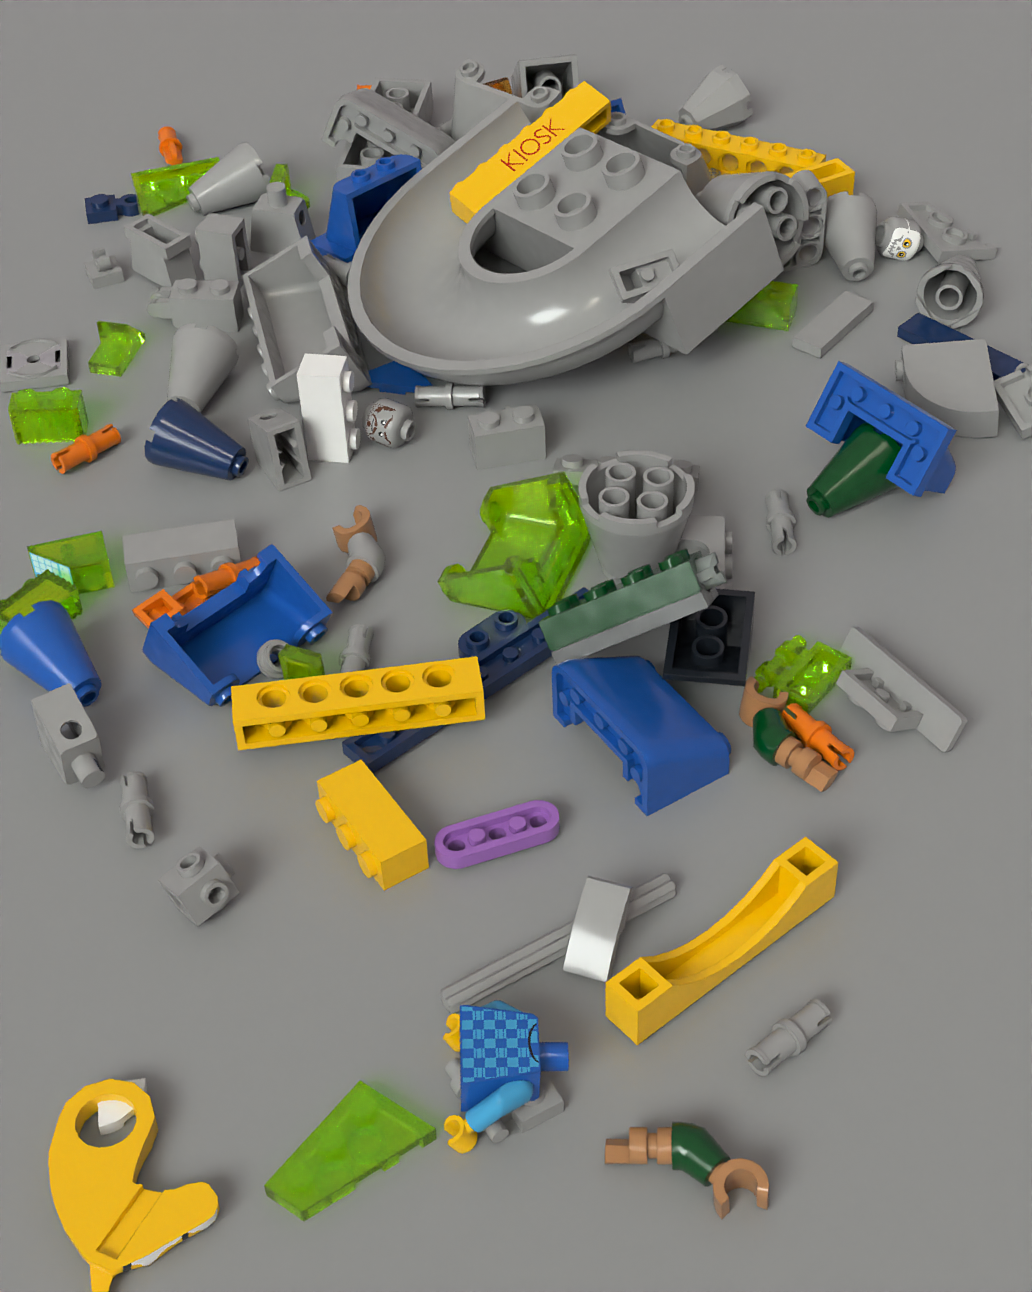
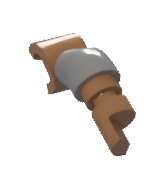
[326,505,386,603]

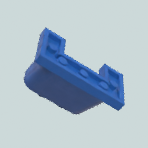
[311,154,422,263]
[806,361,957,497]

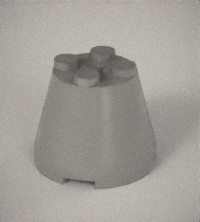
[695,171,809,265]
[578,450,695,579]

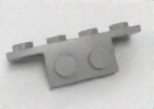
[836,627,967,752]

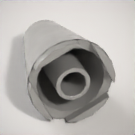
[186,142,271,215]
[824,191,877,281]
[916,255,984,329]
[167,323,239,413]

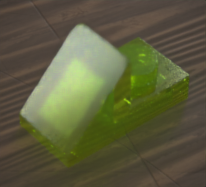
[88,321,146,377]

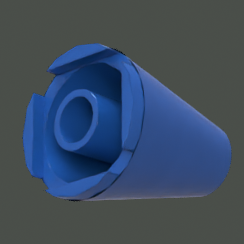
[0,600,102,707]

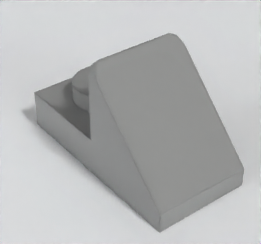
[608,248,679,303]

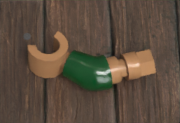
[739,676,839,792]
[605,1122,769,1219]

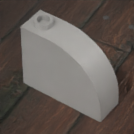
[895,339,999,438]

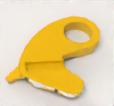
[48,1079,220,1292]

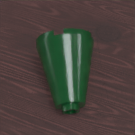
[806,423,901,518]

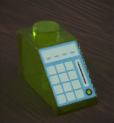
[27,531,115,595]

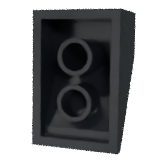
[663,589,755,686]

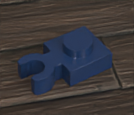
[85,194,139,224]

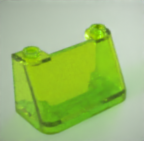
[437,471,591,619]

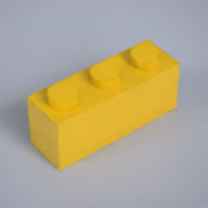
[315,760,429,891]

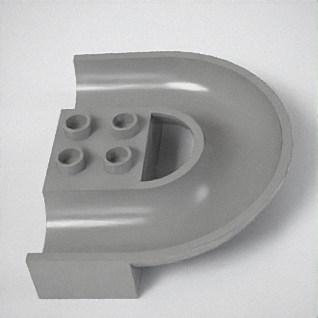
[348,98,784,386]

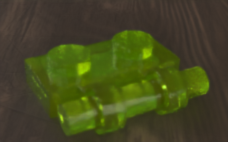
[754,635,852,714]

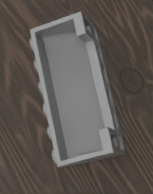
[242,235,373,404]

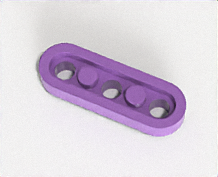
[434,800,560,869]

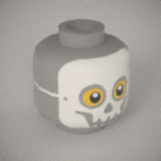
[875,216,924,261]

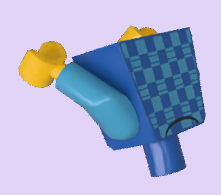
[443,1000,569,1154]

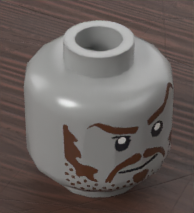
[362,398,417,448]

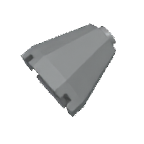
[678,64,753,131]

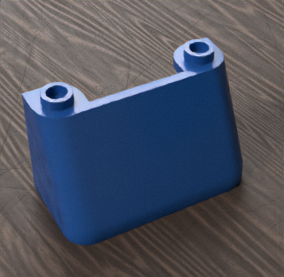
[142,544,332,707]
[552,656,731,816]

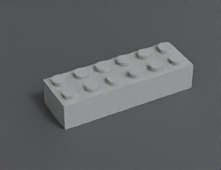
[336,77,434,182]

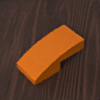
[132,583,214,629]

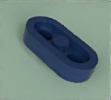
[458,610,526,658]

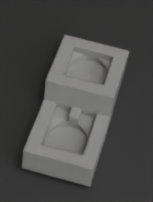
[563,876,633,982]

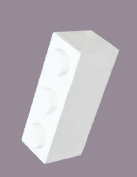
[297,353,361,463]

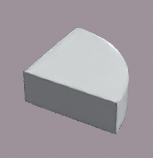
[98,1078,147,1136]

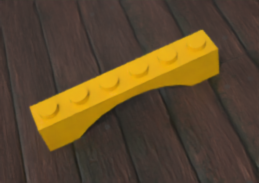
[605,836,839,1045]

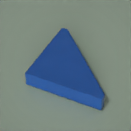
[368,361,433,395]

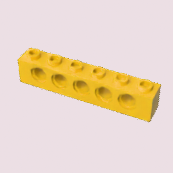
[651,119,826,179]
[231,656,485,751]

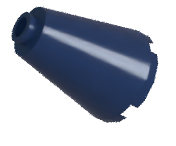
[145,398,249,481]

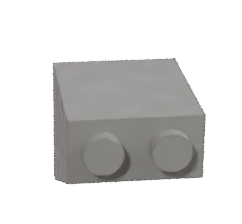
[511,54,579,98]

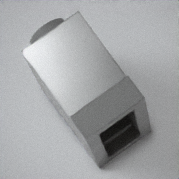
[124,213,197,287]

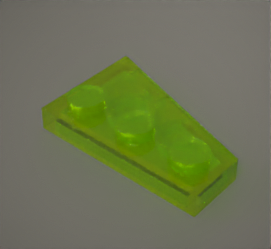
[131,157,220,216]
[264,1081,437,1221]

